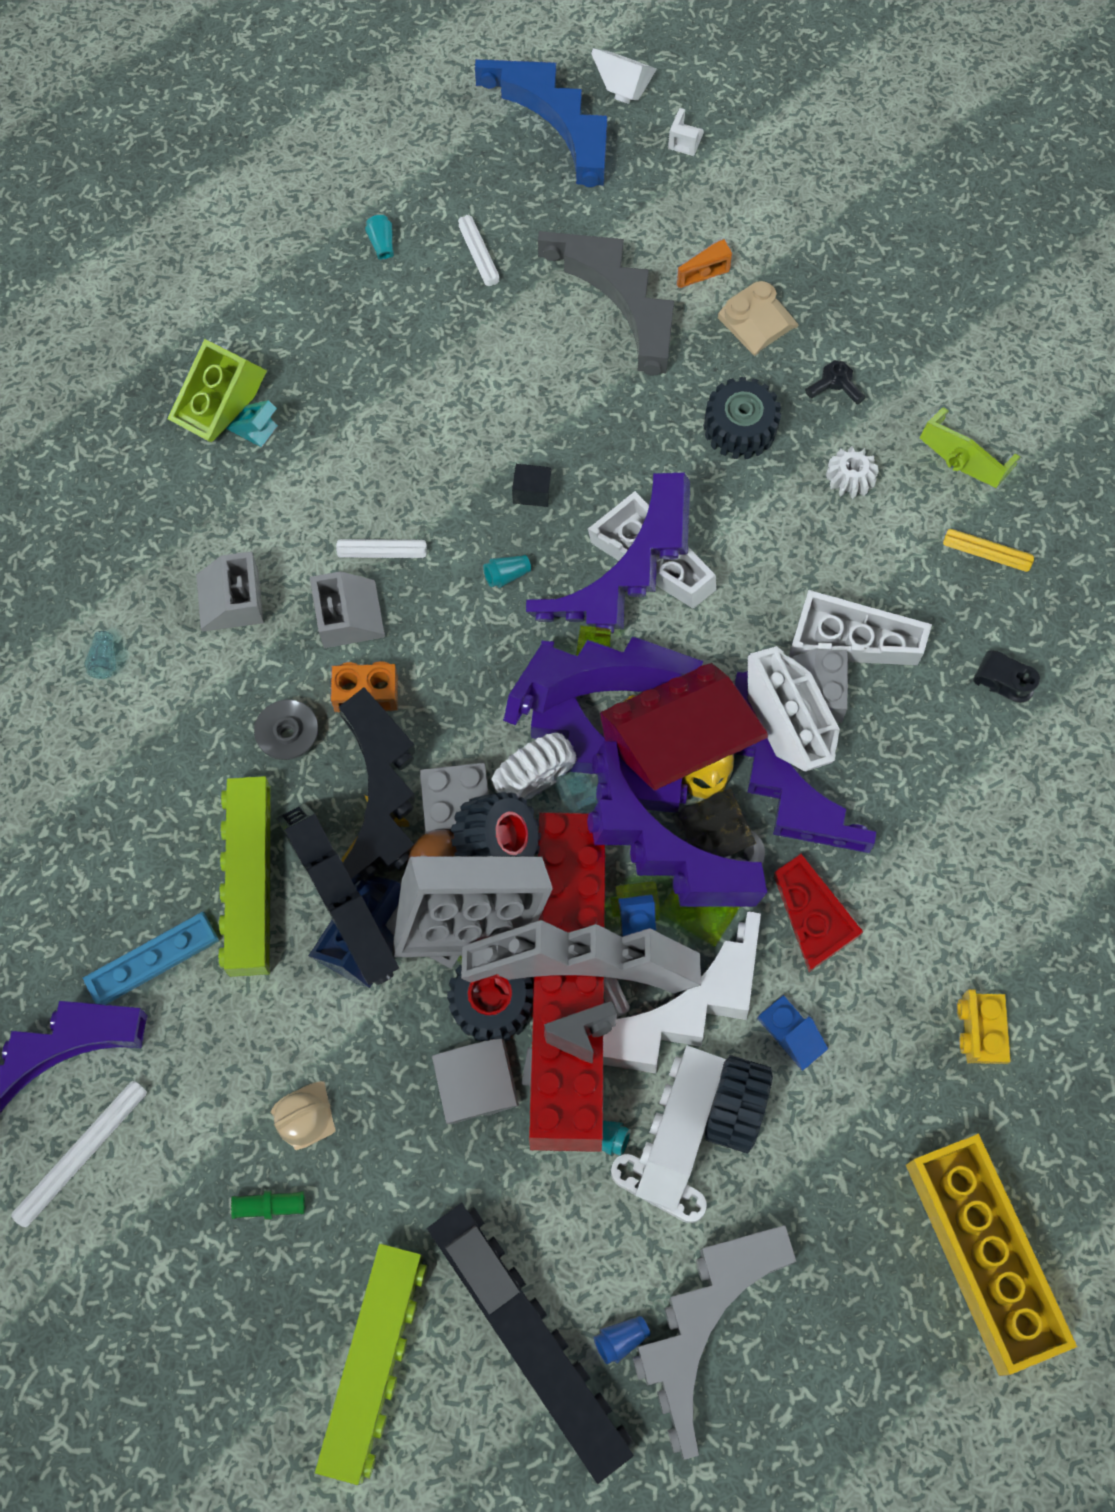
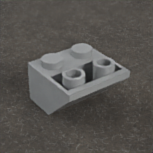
[196,551,264,632]
[310,571,385,648]

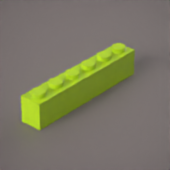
[218,776,271,977]
[315,1243,427,1485]

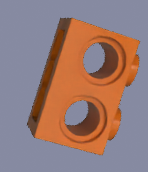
[331,661,398,712]

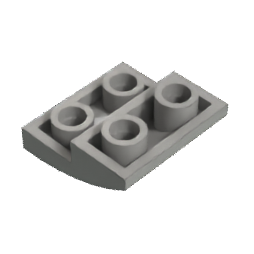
[432,1039,519,1124]

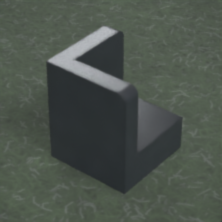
[512,463,552,507]

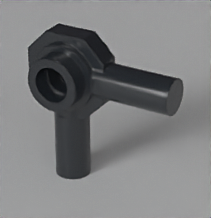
[805,360,865,405]

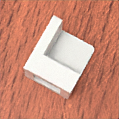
[668,108,704,156]

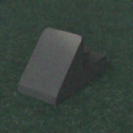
[544,1001,617,1063]

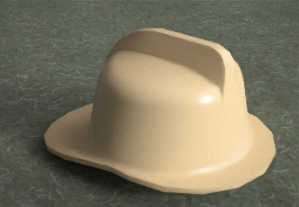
[271,1081,336,1150]

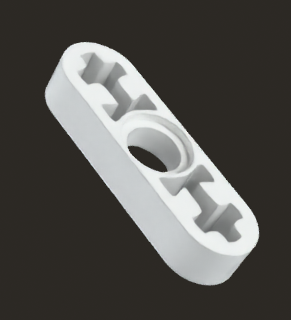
[611,1154,707,1223]

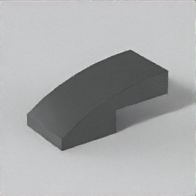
[445,1225,519,1315]

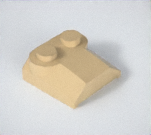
[718,281,798,356]

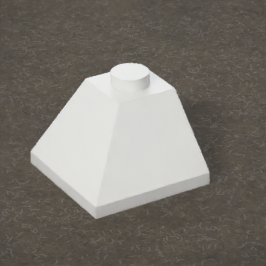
[591,48,657,104]

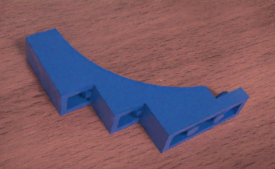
[475,59,607,187]

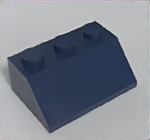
[308,876,401,988]

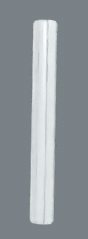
[11,1081,147,1227]

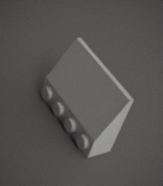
[392,856,553,957]

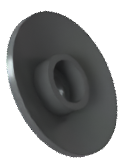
[254,700,318,760]

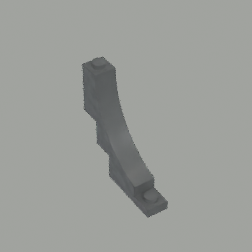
[538,231,674,376]

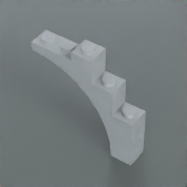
[632,1225,796,1460]

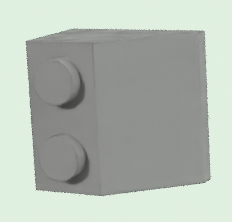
[790,649,848,723]

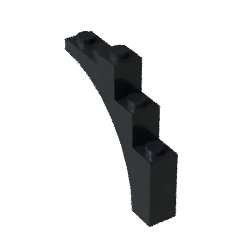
[339,687,415,885]

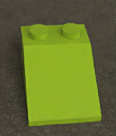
[167,339,267,443]

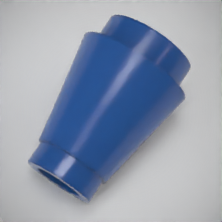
[593,1316,650,1365]

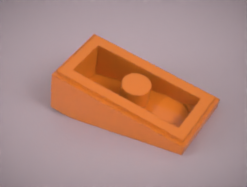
[677,239,732,288]

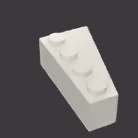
[588,491,716,609]
[789,590,932,665]
[635,1045,726,1211]

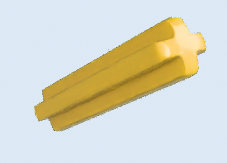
[943,529,1034,572]

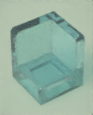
[556,774,598,813]

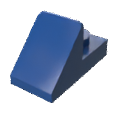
[619,895,656,937]
[757,995,828,1071]

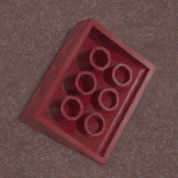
[600,662,768,791]

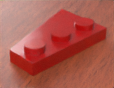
[774,854,863,973]

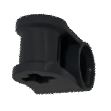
[973,650,1040,703]

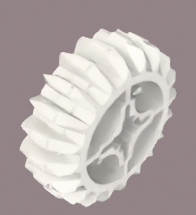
[491,733,577,800]

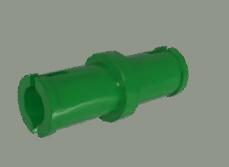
[231,1190,305,1220]

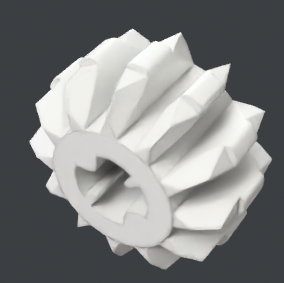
[826,446,879,499]

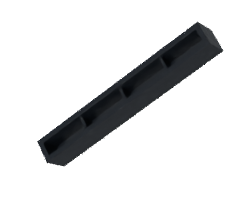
[426,1202,635,1485]

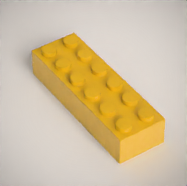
[906,1134,1077,1376]

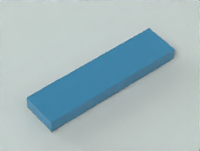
[83,911,220,1005]

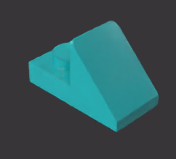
[226,400,278,447]

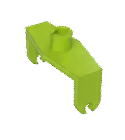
[920,407,1021,488]

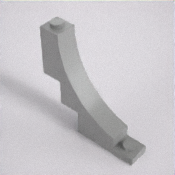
[461,920,701,993]

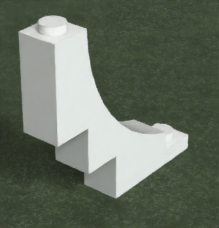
[603,912,761,1073]

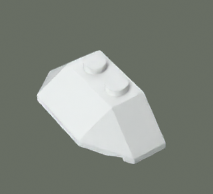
[748,646,840,772]

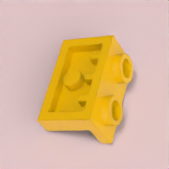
[957,989,1011,1064]

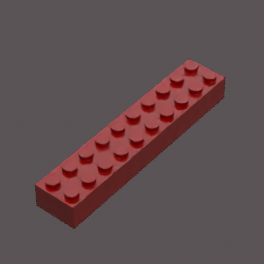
[529,813,605,1152]

